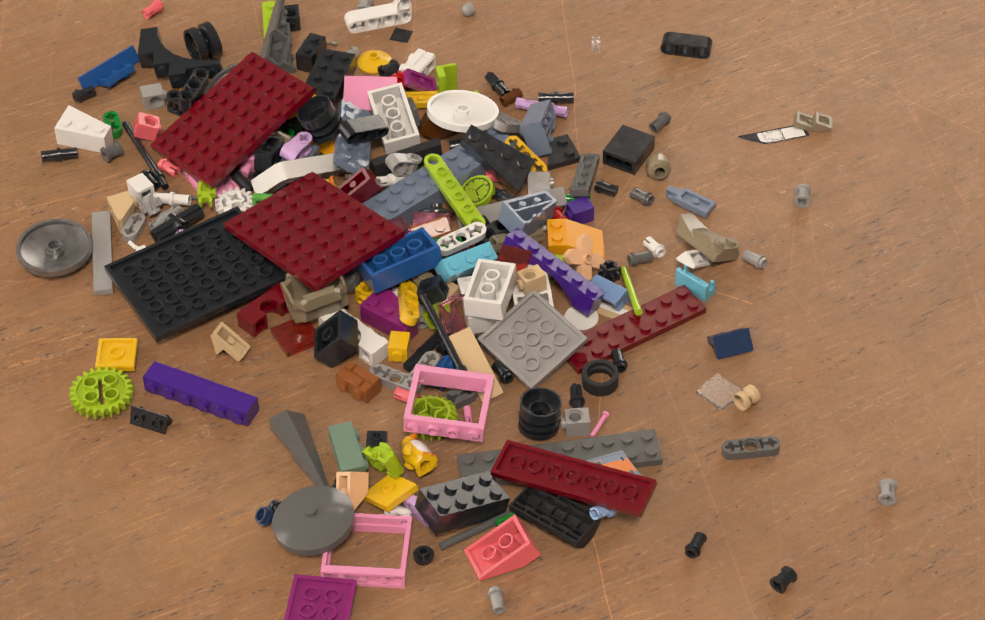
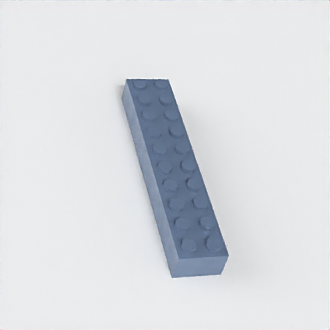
[362,127,517,229]

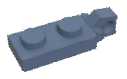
[666,185,716,218]

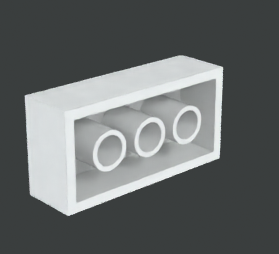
[367,83,420,154]

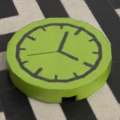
[462,175,495,207]

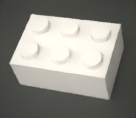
[463,259,517,321]

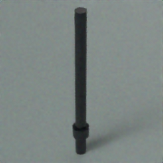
[122,121,169,190]
[420,293,468,371]

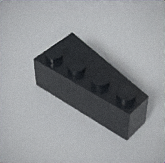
[460,124,535,195]

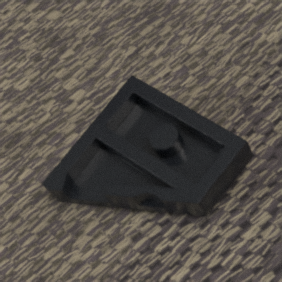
[548,134,581,170]

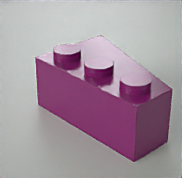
[360,288,418,340]

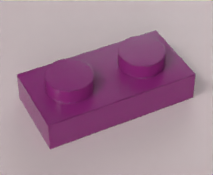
[403,68,437,91]

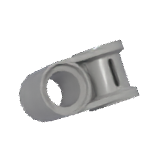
[385,153,422,176]

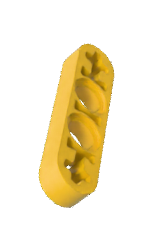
[398,280,420,326]

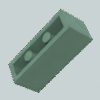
[328,421,369,472]

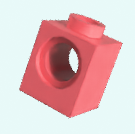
[134,112,162,141]

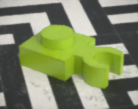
[197,181,217,208]

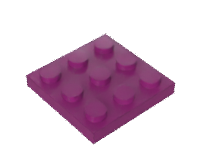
[284,574,357,620]

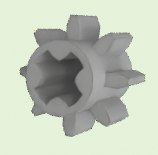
[139,194,163,217]

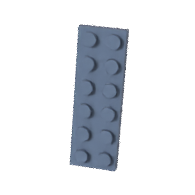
[333,99,372,174]

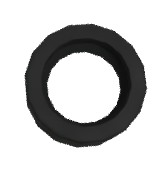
[582,359,619,396]

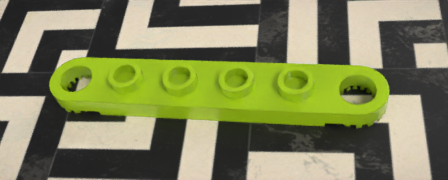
[424,154,486,233]

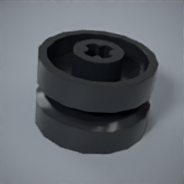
[183,21,223,60]

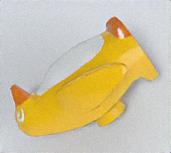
[401,433,438,477]

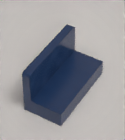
[707,328,754,359]

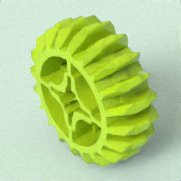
[409,393,458,443]

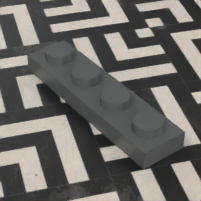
[570,154,600,198]

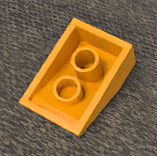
[547,219,605,260]

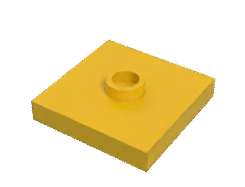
[95,338,138,371]
[363,475,419,512]

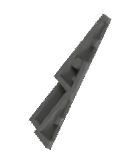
[259,0,296,74]
[269,410,329,486]

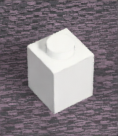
[126,173,155,205]

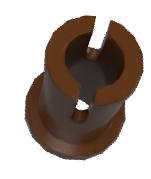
[499,88,523,107]

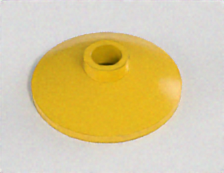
[357,50,391,74]

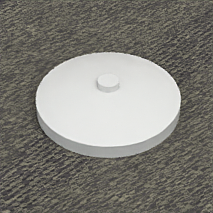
[427,90,499,133]

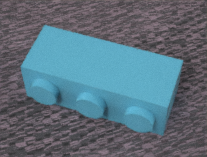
[435,241,498,284]

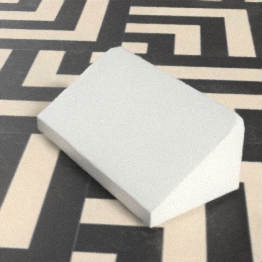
[676,249,712,269]

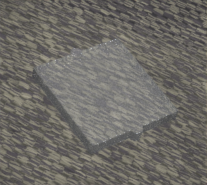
[696,373,743,411]

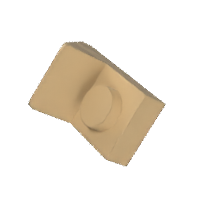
[210,321,251,362]

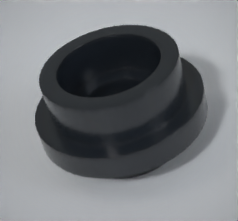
[413,546,434,566]

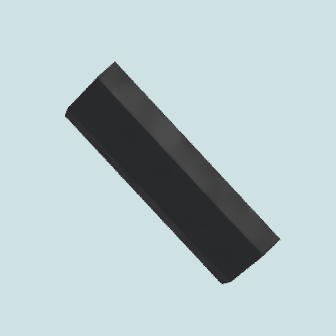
[369,137,442,177]
[509,486,601,548]

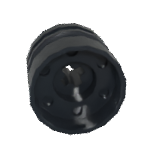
[296,95,344,143]
[518,387,562,441]

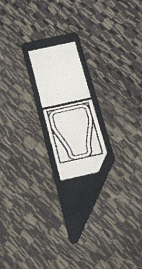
[738,126,809,144]

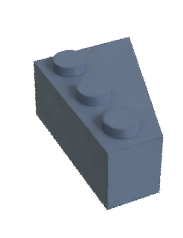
[519,99,556,157]
[498,190,557,235]

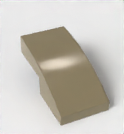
[793,111,832,132]

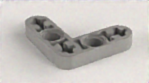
[492,111,522,133]
[369,351,440,395]

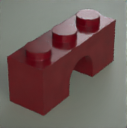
[237,283,289,337]

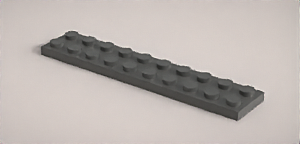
[457,429,663,486]

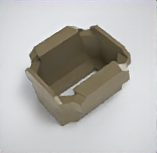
[280,273,349,323]

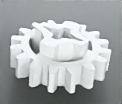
[215,187,253,214]

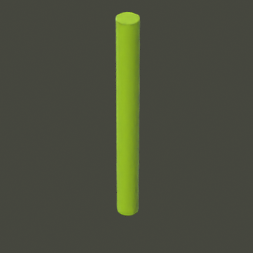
[621,266,642,316]

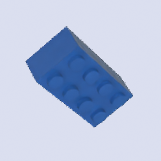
[357,227,442,294]

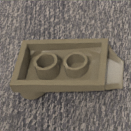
[675,213,740,262]

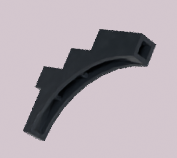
[137,27,223,89]

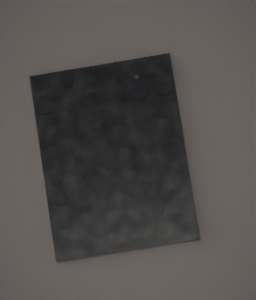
[104,206,288,343]

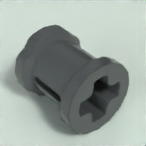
[100,141,124,163]

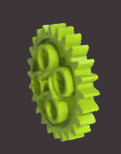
[69,366,134,420]

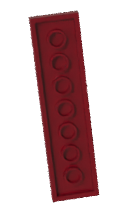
[566,285,706,375]
[490,440,657,518]

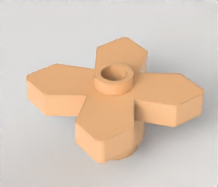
[563,233,605,281]

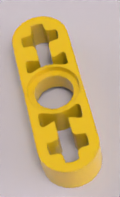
[504,136,547,172]

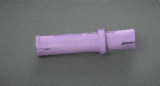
[515,97,569,118]

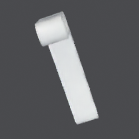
[251,153,346,194]

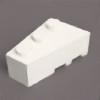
[54,105,114,152]

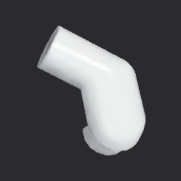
[384,505,412,516]

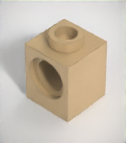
[516,264,547,296]

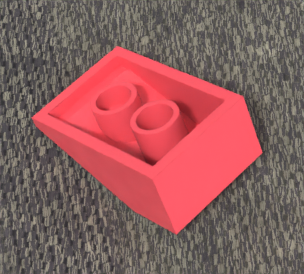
[464,514,542,581]

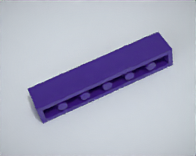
[143,361,259,427]

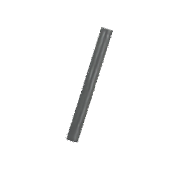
[439,510,513,550]

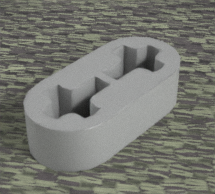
[121,213,146,243]

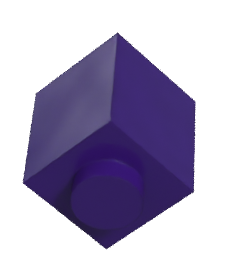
[564,196,594,224]

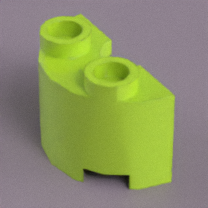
[361,442,404,479]

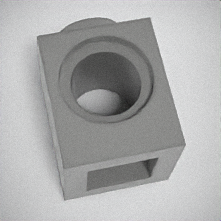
[140,83,167,111]
[561,407,590,437]

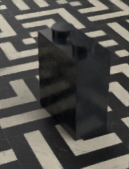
[603,125,655,175]

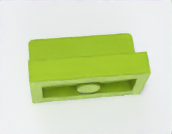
[435,63,458,93]

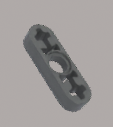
[722,436,780,460]

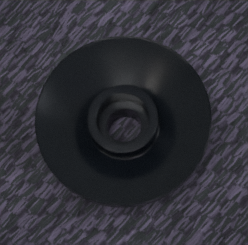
[418,203,455,218]

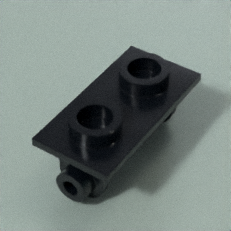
[130,405,172,434]

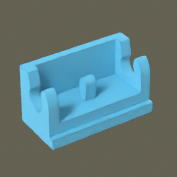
[675,264,717,302]

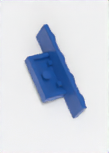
[77,45,139,89]

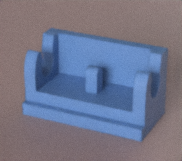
[590,274,629,311]

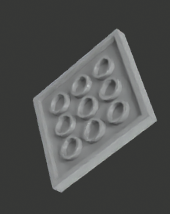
[477,289,588,389]

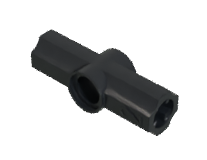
[150,203,204,243]

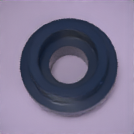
[255,506,274,527]

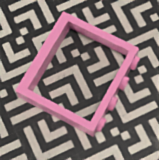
[403,364,494,442]
[320,513,413,589]

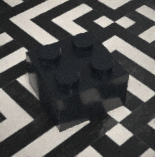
[314,310,358,368]

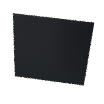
[389,28,413,43]

